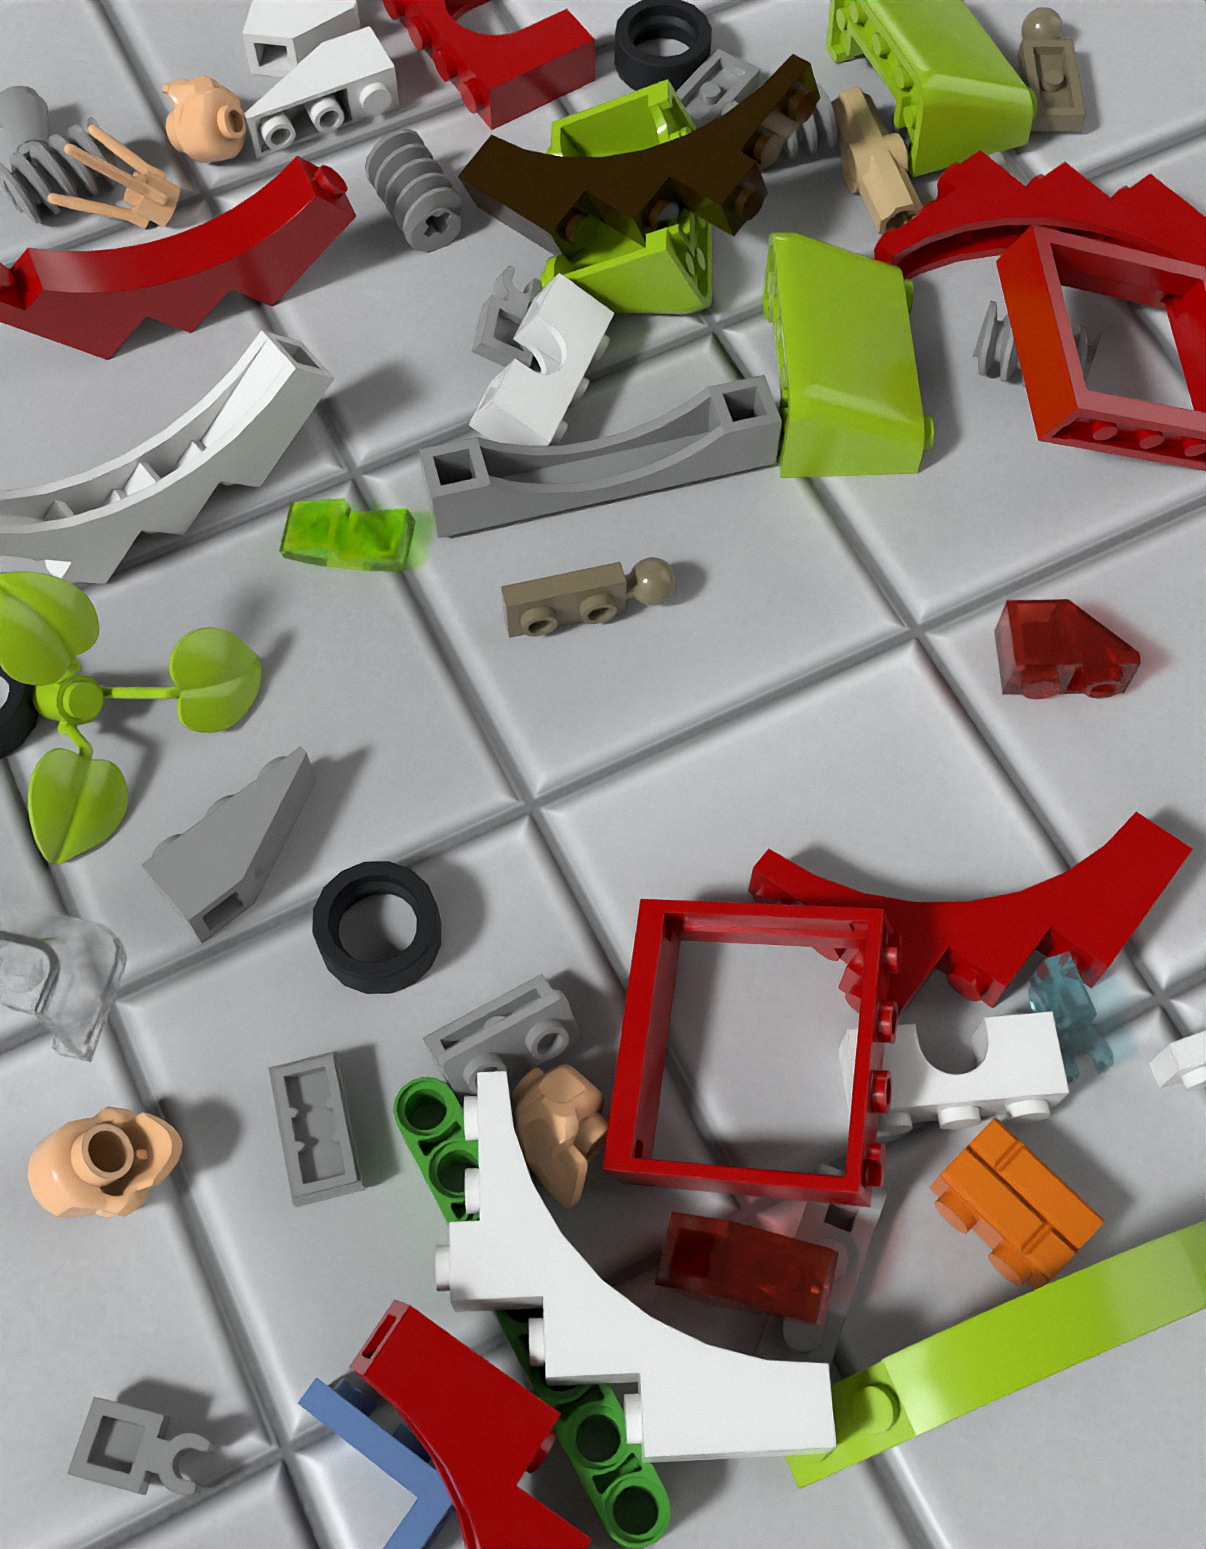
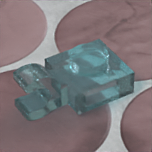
[1028,952,1114,1084]

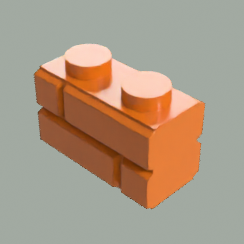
[929,1117,1105,1290]

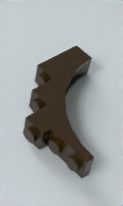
[458,54,821,262]

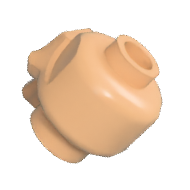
[161,75,247,163]
[510,1064,609,1210]
[27,1106,183,1218]

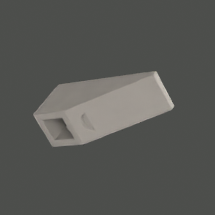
[141,746,316,944]

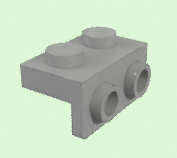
[423,974,583,1108]

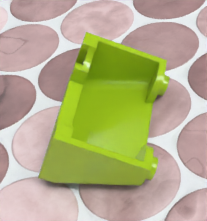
[826,0,1037,178]
[540,79,712,314]
[762,232,934,478]

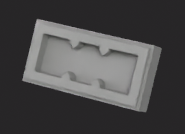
[268,1051,365,1207]

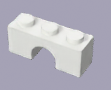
[468,273,614,446]
[838,1011,1069,1136]

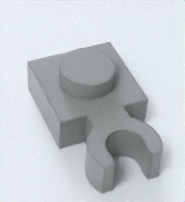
[471,266,541,367]
[67,1396,216,1496]

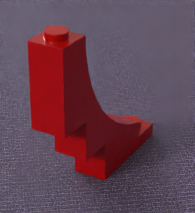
[0,156,356,360]

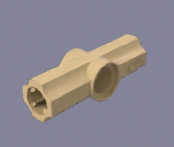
[831,87,923,234]

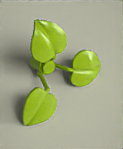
[0,571,262,864]

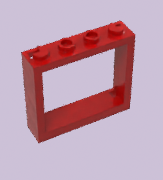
[996,225,1206,471]
[602,899,903,1207]

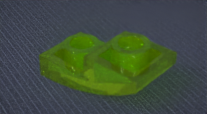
[279,498,416,571]

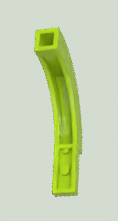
[785,1221,1206,1489]

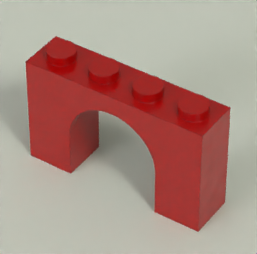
[382,0,595,130]

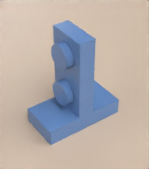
[298,1377,455,1549]

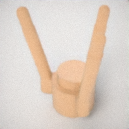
[47,124,180,229]

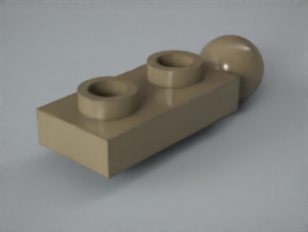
[1017,7,1086,132]
[501,557,677,638]

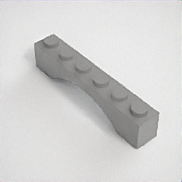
[419,375,782,538]

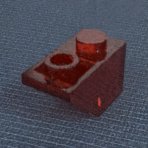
[994,599,1141,699]
[654,1211,839,1327]

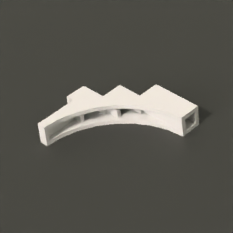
[0,330,334,584]
[435,1071,836,1463]

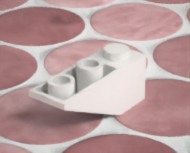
[244,26,400,158]

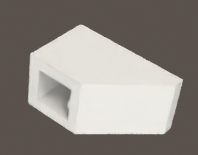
[242,0,361,78]

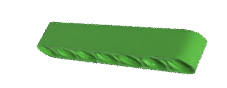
[393,1077,671,1549]

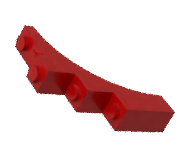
[874,150,1206,295]
[748,811,1193,1020]
[349,1299,592,1549]

